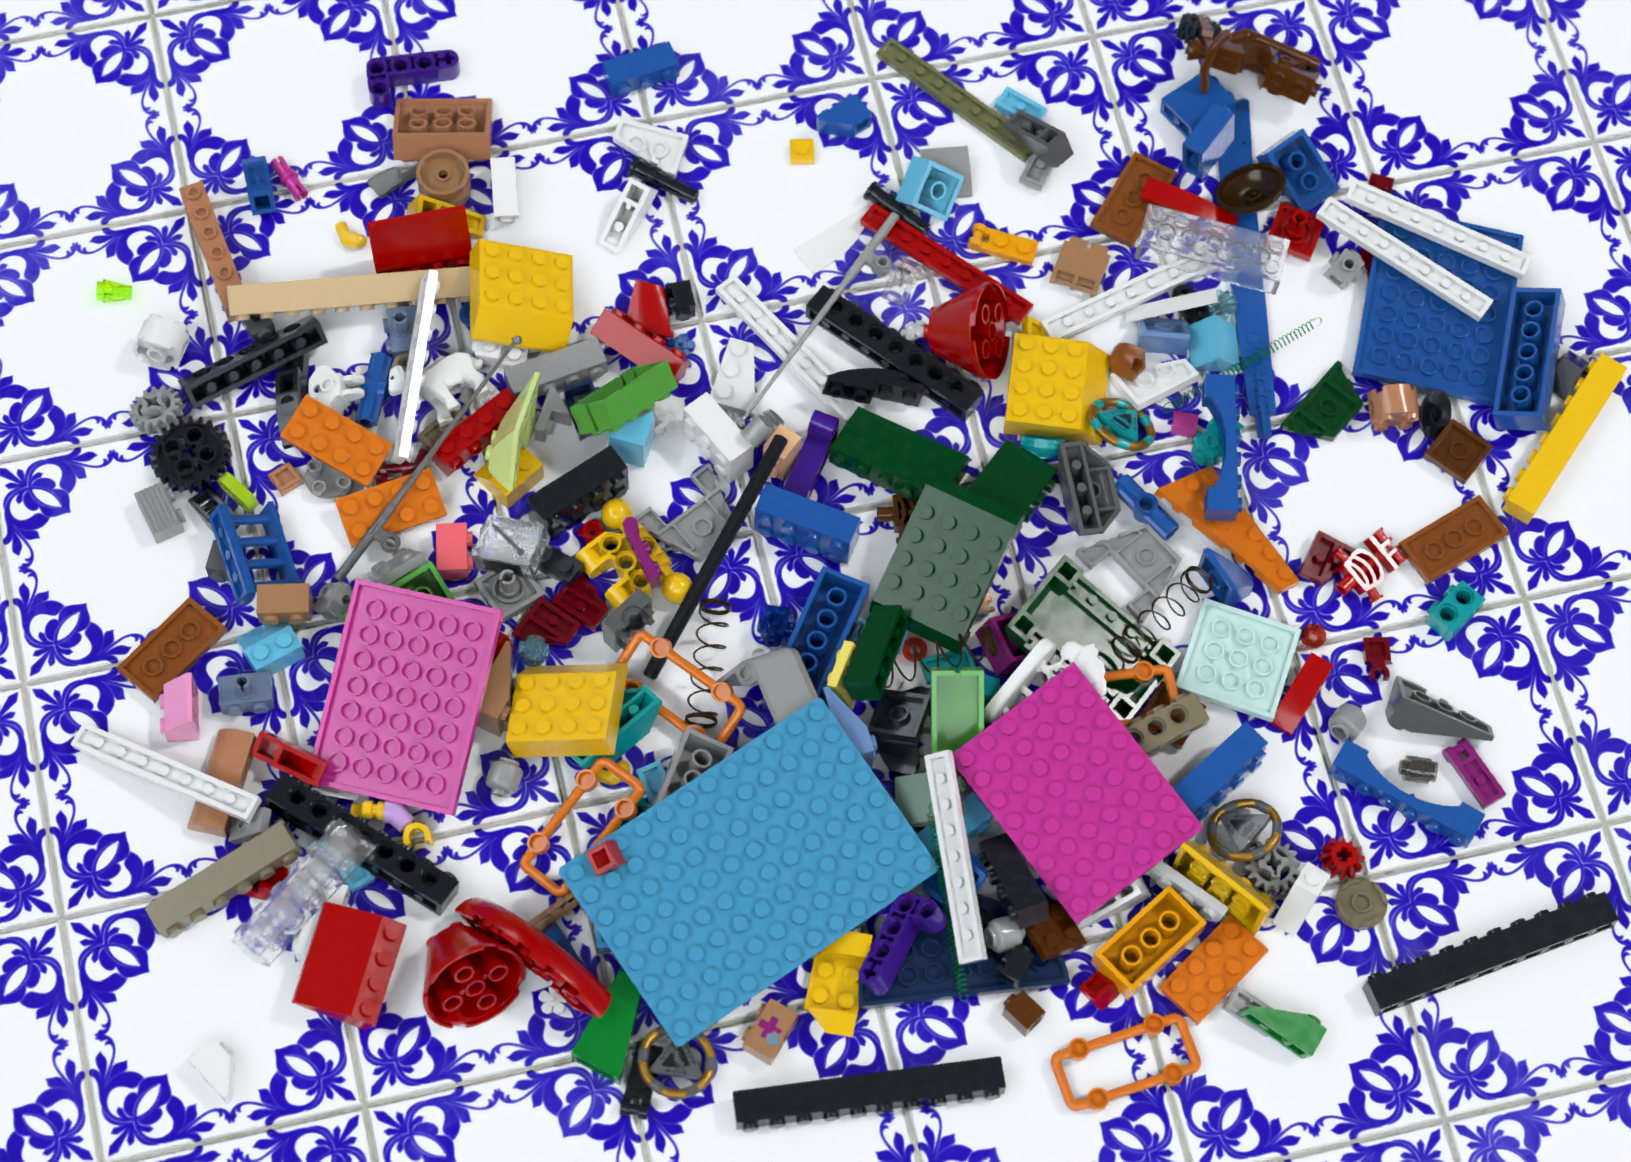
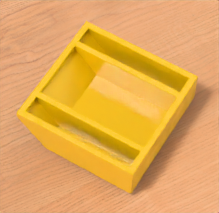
[470,239,574,353]
[1003,333,1110,446]
[505,663,628,758]

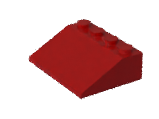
[366,205,472,274]
[291,901,407,1030]

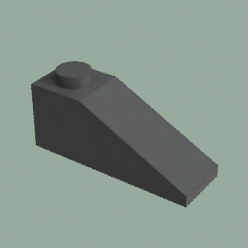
[1003,110,1074,168]

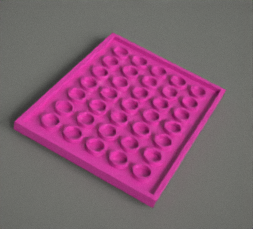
[313,578,505,816]
[953,662,1204,925]

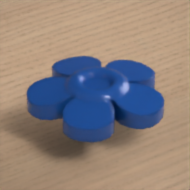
[668,334,696,358]

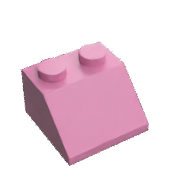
[159,672,200,742]

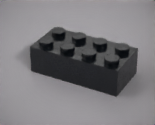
[527,445,629,541]

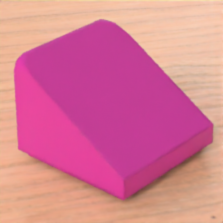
[1170,411,1199,438]

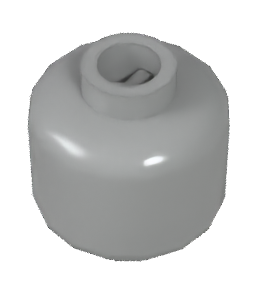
[1328,703,1367,741]
[486,757,523,798]
[984,916,1025,953]

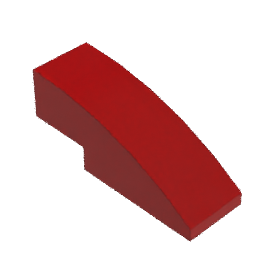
[1269,652,1334,736]
[250,730,329,787]

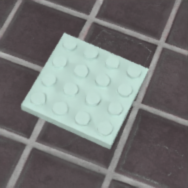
[1176,598,1301,722]

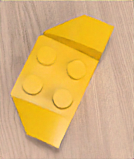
[804,932,873,1038]

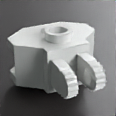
[309,364,365,414]

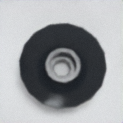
[1419,390,1452,439]

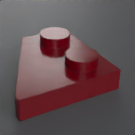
[511,596,582,647]

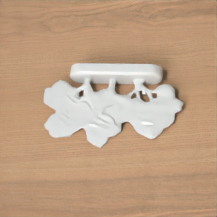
[984,637,1107,724]

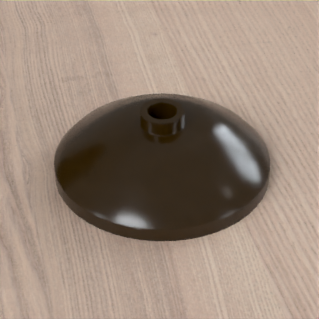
[1215,163,1286,215]

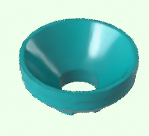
[1020,435,1066,459]

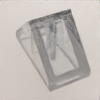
[881,257,923,307]

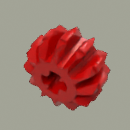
[1319,836,1365,881]

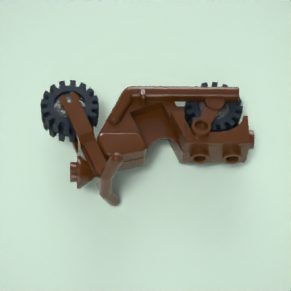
[1176,13,1322,105]

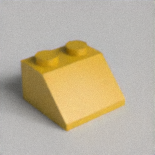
[473,447,544,509]

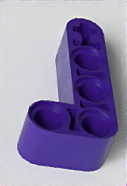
[366,50,460,109]
[783,410,839,499]
[858,893,947,996]

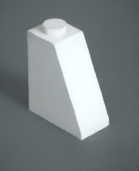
[490,157,519,223]
[1271,862,1331,937]

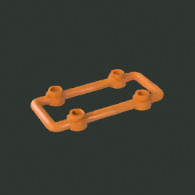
[615,631,746,744]
[1042,661,1181,732]
[520,757,645,896]
[1050,1013,1201,1111]

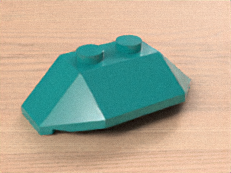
[570,685,663,769]

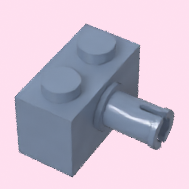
[383,305,416,362]
[218,671,275,717]

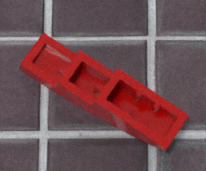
[1140,177,1239,239]

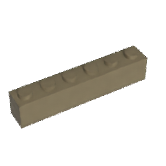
[144,821,303,939]

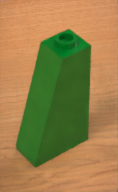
[571,970,642,1085]

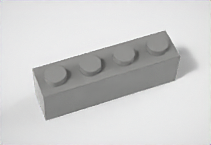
[503,337,608,398]

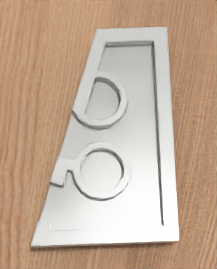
[613,117,689,179]
[710,337,756,417]
[1110,358,1200,411]

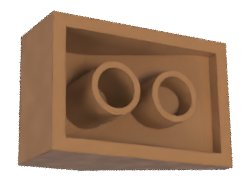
[477,640,514,737]

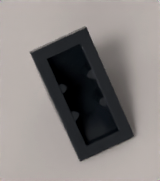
[1552,350,1589,400]

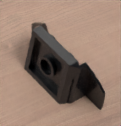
[868,686,931,775]

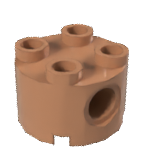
[1367,384,1419,431]

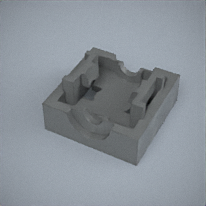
[602,588,655,653]

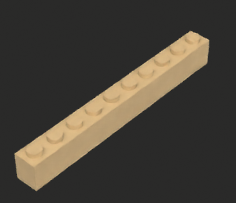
[226,266,470,321]

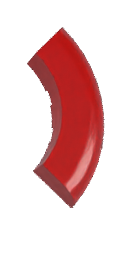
[455,897,611,1019]

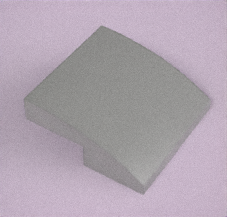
[920,146,973,198]

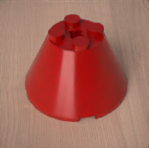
[923,281,1010,381]
[422,921,526,1028]

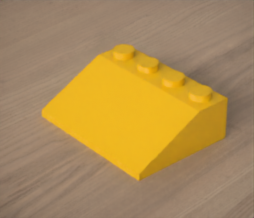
[1172,841,1276,936]

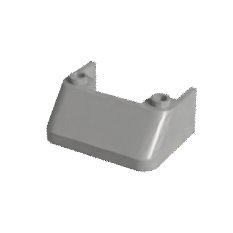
[716,648,818,724]

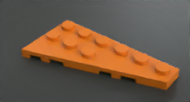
[1154,466,1300,595]

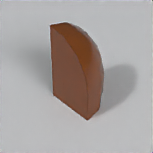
[1109,343,1146,382]

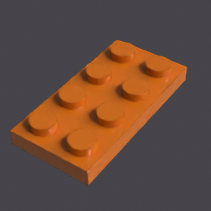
[280,395,394,488]
[334,467,447,548]
[1158,914,1269,1026]

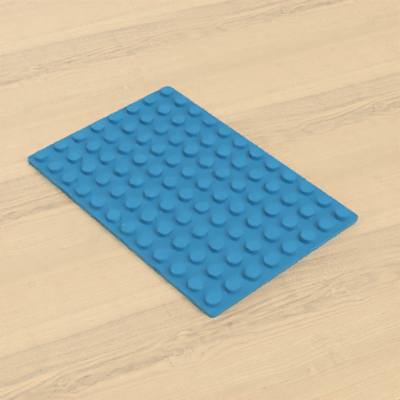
[559,698,939,1047]

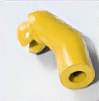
[335,221,367,249]
[597,760,630,785]

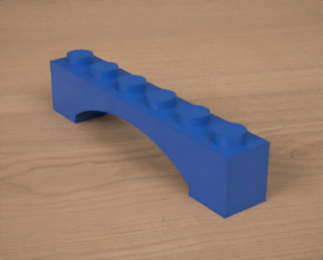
[1201,373,1242,521]
[1328,739,1486,848]

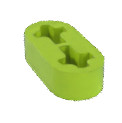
[217,472,259,513]

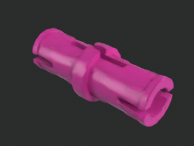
[270,156,309,201]

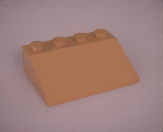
[392,98,492,162]

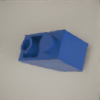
[816,94,872,138]

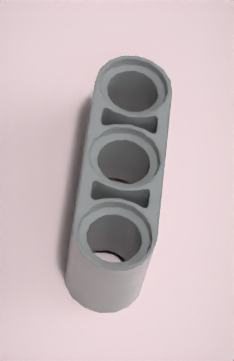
[741,409,785,447]

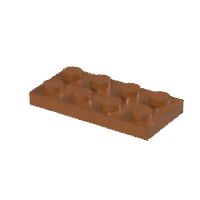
[1090,151,1177,249]
[1398,495,1509,585]
[116,597,228,704]

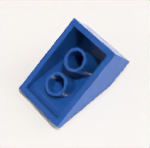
[1255,128,1341,212]

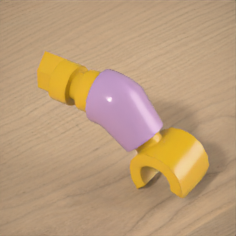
[351,800,435,848]

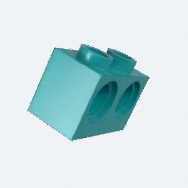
[1425,580,1486,642]

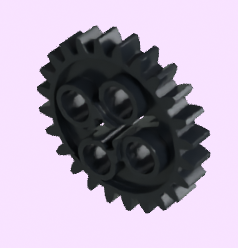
[149,416,233,494]

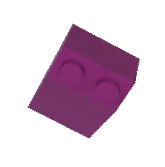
[975,611,1027,677]

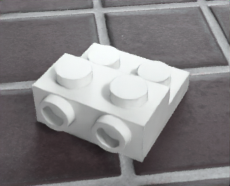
[471,340,530,369]

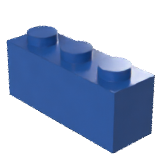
[602,41,679,97]

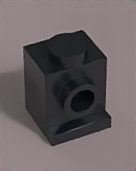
[665,280,696,321]
[994,944,1035,990]

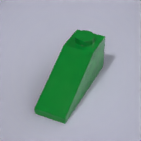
[1237,1006,1327,1059]

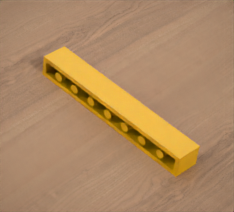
[1502,353,1628,525]

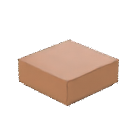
[268,461,303,497]

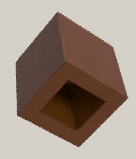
[1002,989,1046,1037]

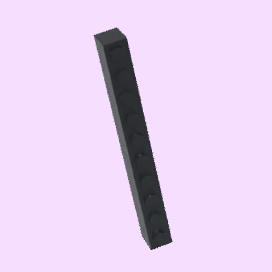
[1362,891,1619,1017]
[732,1056,1006,1132]

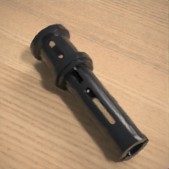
[627,156,700,205]
[863,181,931,235]

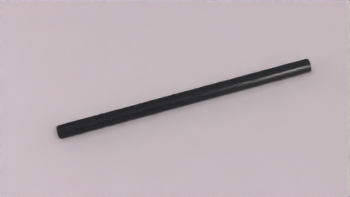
[643,434,788,680]

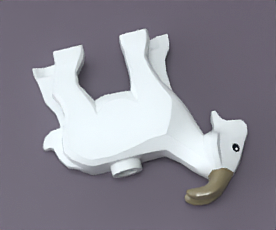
[388,352,500,427]

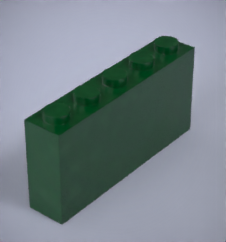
[829,406,969,502]
[968,440,1058,538]

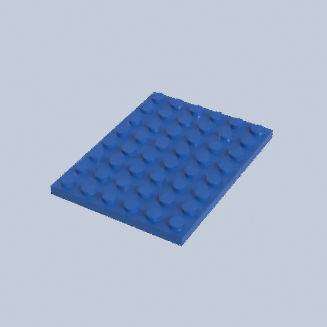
[1351,218,1524,407]

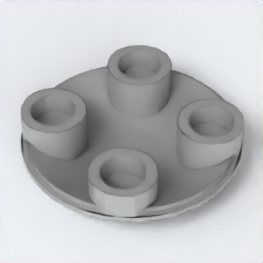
[305,459,355,499]

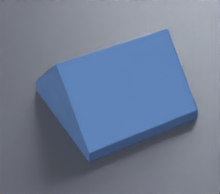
[1137,317,1190,355]

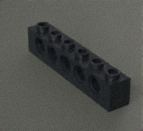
[178,315,328,409]

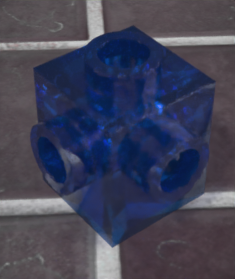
[757,604,796,647]

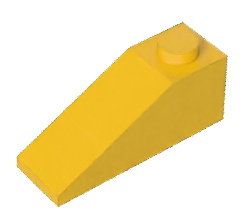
[407,194,486,239]

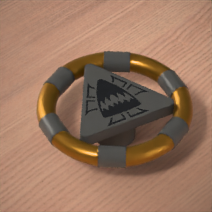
[1206,798,1283,862]
[637,1026,716,1099]

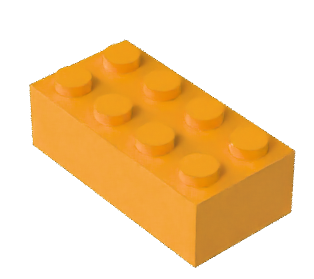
[1091,885,1207,1000]

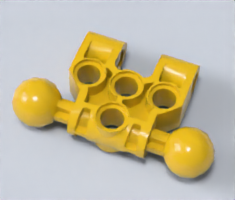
[574,498,692,609]

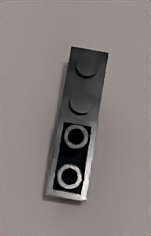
[275,354,309,449]
[822,368,925,407]

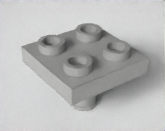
[367,547,426,585]
[474,566,545,623]

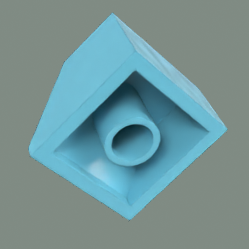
[895,155,965,221]
[235,622,306,676]

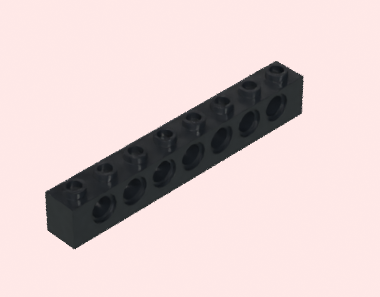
[805,285,984,422]
[265,773,459,916]

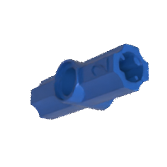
[355,352,393,428]
[1115,474,1179,541]

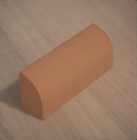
[187,728,257,838]

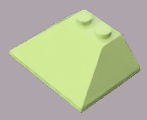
[485,372,540,491]

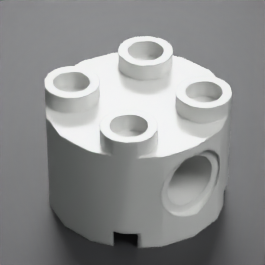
[132,313,190,371]

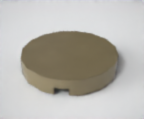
[1334,878,1388,930]

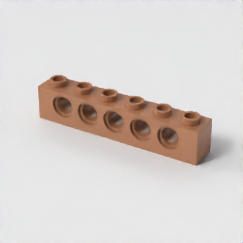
[179,181,242,323]

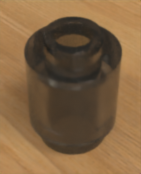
[1398,755,1438,784]

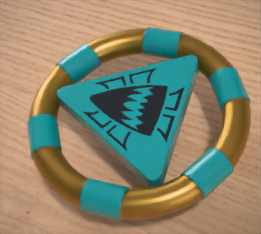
[1088,398,1155,451]

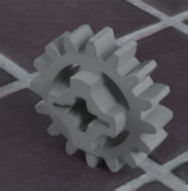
[129,385,185,434]
[1243,838,1301,896]

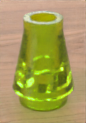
[96,279,132,303]

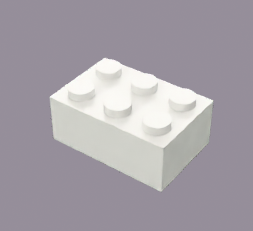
[682,392,754,483]

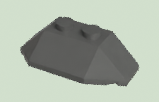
[1058,440,1121,536]

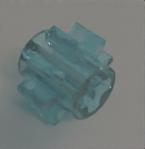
[1207,289,1238,320]
[518,635,550,666]

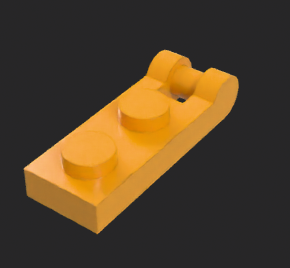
[967,223,1039,267]

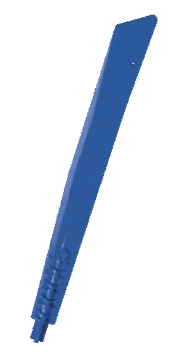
[1218,99,1276,440]

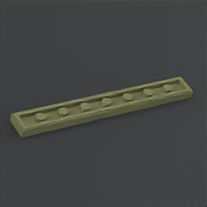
[876,37,1033,162]

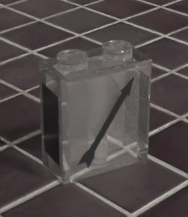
[471,514,550,580]

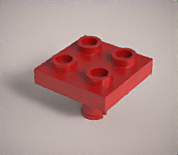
[1264,202,1324,262]

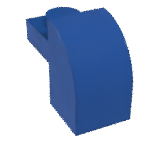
[241,156,277,216]

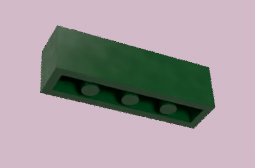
[843,605,909,700]

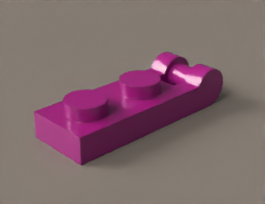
[623,517,663,589]
[1442,738,1506,810]

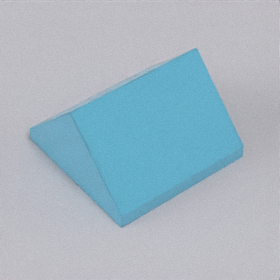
[1188,314,1240,372]
[607,412,655,468]

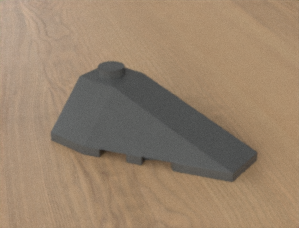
[1385,676,1494,741]

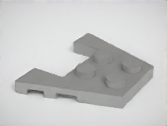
[635,463,738,563]
[1075,523,1182,624]

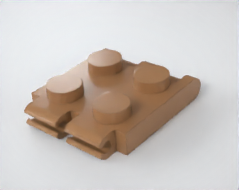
[1049,236,1111,297]

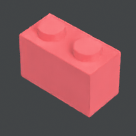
[436,522,474,580]

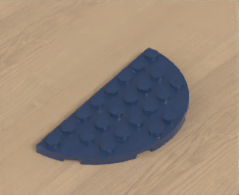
[858,893,1070,1010]

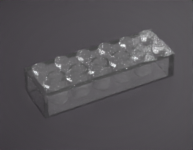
[1134,203,1290,295]
[230,818,376,967]

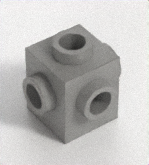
[1324,248,1365,290]
[313,581,352,623]

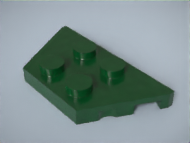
[1280,360,1364,442]

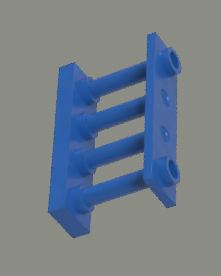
[209,501,302,606]

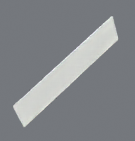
[1125,288,1218,323]

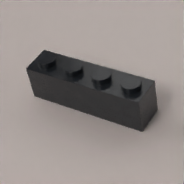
[977,833,1050,930]

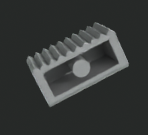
[134,482,186,543]

